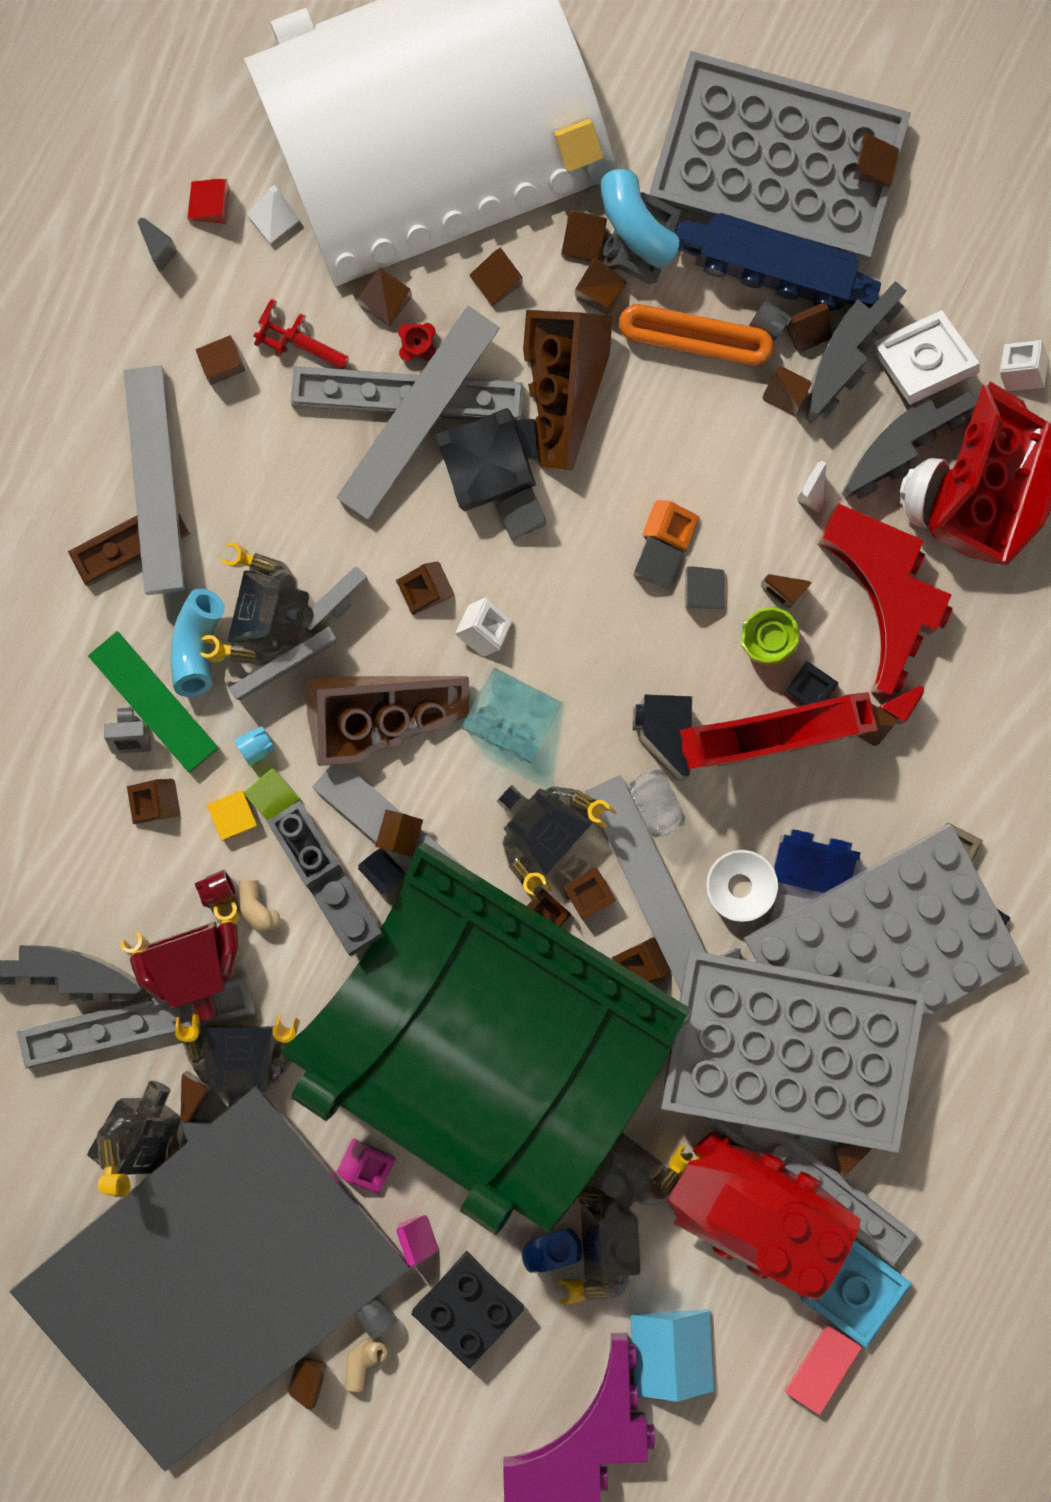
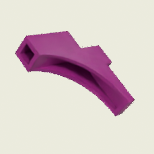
[503,1333,655,1502]

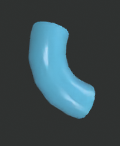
[601,169,679,269]
[170,588,225,697]

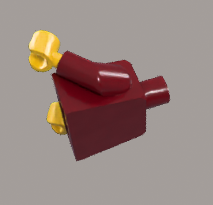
[120,902,240,1022]

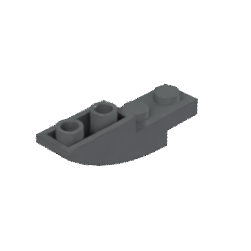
[806,281,907,423]
[842,391,977,500]
[267,801,384,957]
[0,945,144,1001]

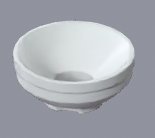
[900,458,950,529]
[706,850,778,922]

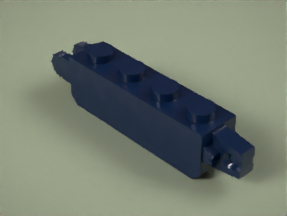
[675,213,881,311]

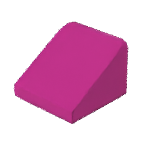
[337,1138,396,1194]
[396,1215,438,1267]

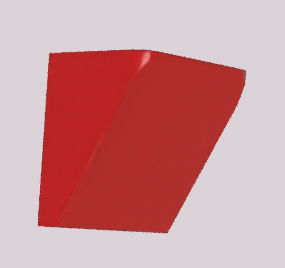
[187,178,230,224]
[879,685,925,725]

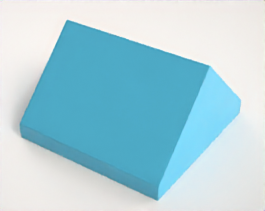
[630,1310,714,1402]

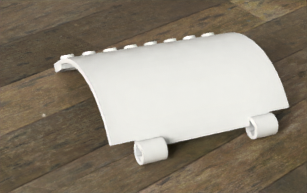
[244,0,617,287]

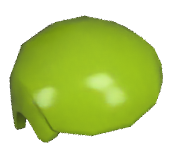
[740,606,800,666]

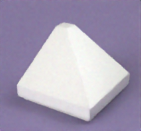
[247,185,300,245]
[797,461,826,513]

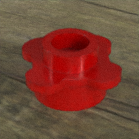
[398,323,436,362]
[692,1129,730,1159]

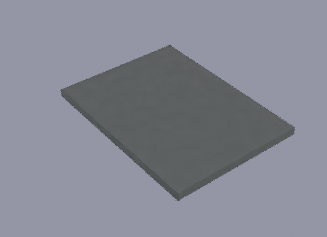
[10,1085,410,1472]

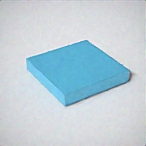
[801,1240,912,1348]

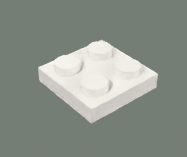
[873,310,980,405]

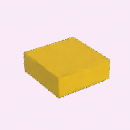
[554,119,604,172]
[207,790,259,841]

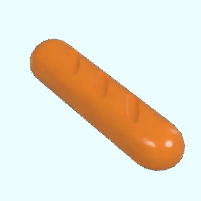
[619,304,774,366]

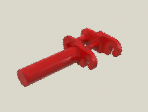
[253,299,349,369]

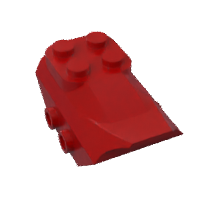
[928,381,1051,565]
[667,1142,861,1301]

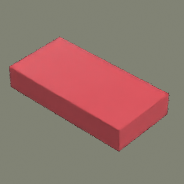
[785,1323,862,1415]

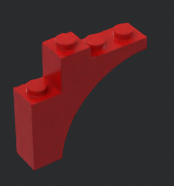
[818,503,953,699]
[680,692,878,770]

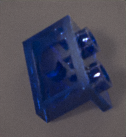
[773,829,861,893]

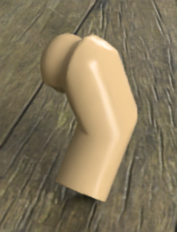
[239,880,280,933]
[344,1338,388,1392]

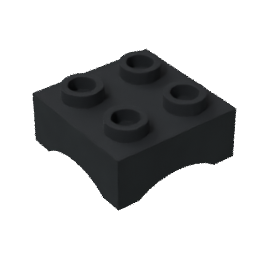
[435,408,536,512]
[411,1250,524,1369]

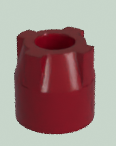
[195,869,237,908]

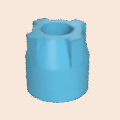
[234,726,275,767]

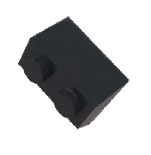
[632,694,693,781]

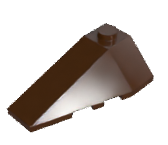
[523,310,613,470]
[306,676,469,766]

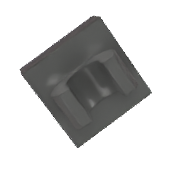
[104,707,151,754]

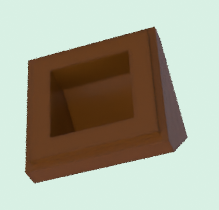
[375,809,423,857]

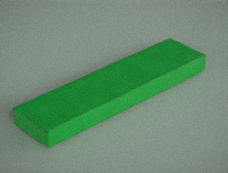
[88,631,219,773]

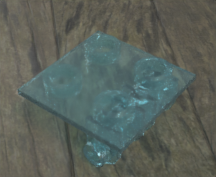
[461,668,563,764]

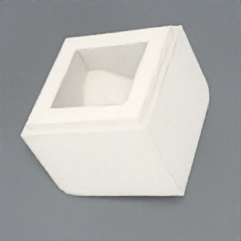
[1000,340,1048,391]
[455,597,513,656]

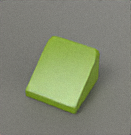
[243,768,301,820]

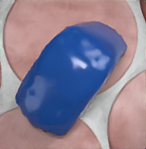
[522,1228,582,1274]

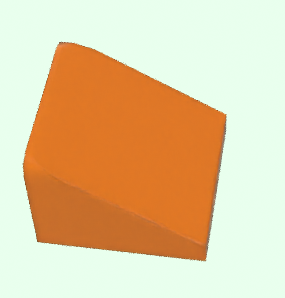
[643,500,700,552]

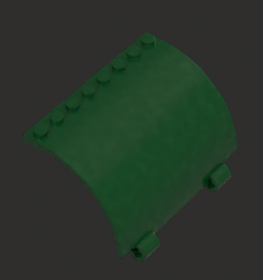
[280,843,692,1235]

